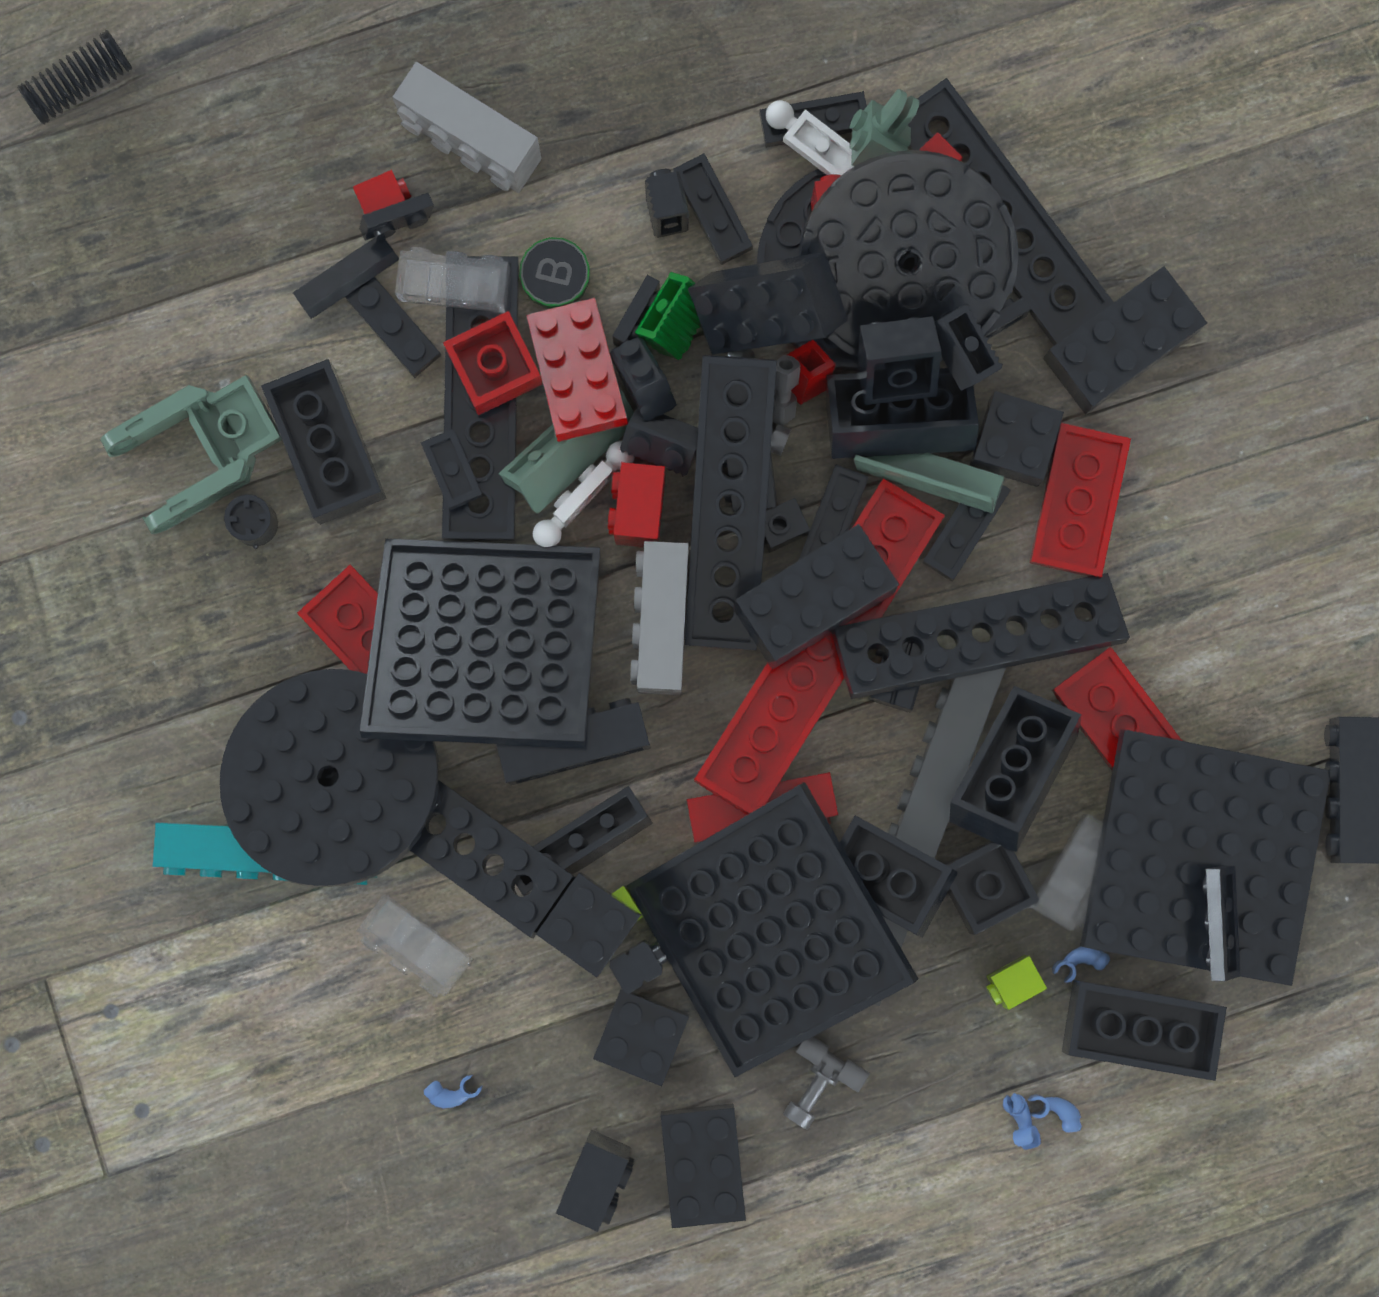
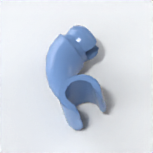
[1052,946,1110,983]
[424,1074,483,1109]
[1003,1093,1041,1150]
[1028,1094,1082,1132]

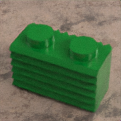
[635,272,701,360]

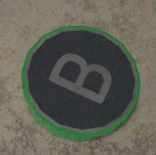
[519,237,590,309]

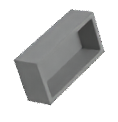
[393,62,542,194]
[630,541,688,695]

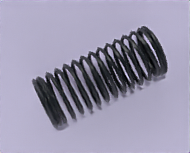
[18,30,132,125]

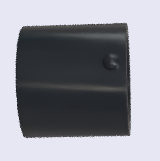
[224,494,278,549]

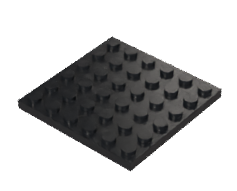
[360,538,601,748]
[1080,729,1330,986]
[626,782,919,1077]

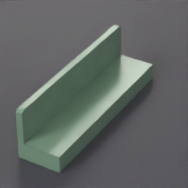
[499,389,634,513]
[854,453,1005,513]

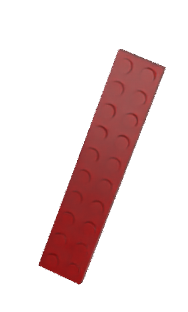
[694,478,945,815]

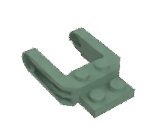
[100,375,282,534]

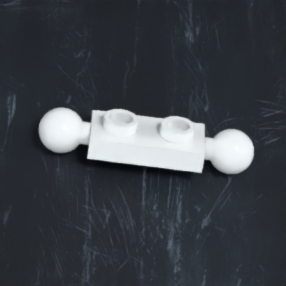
[766,100,854,176]
[533,441,635,547]

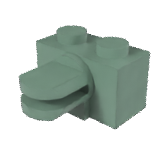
[849,89,919,167]

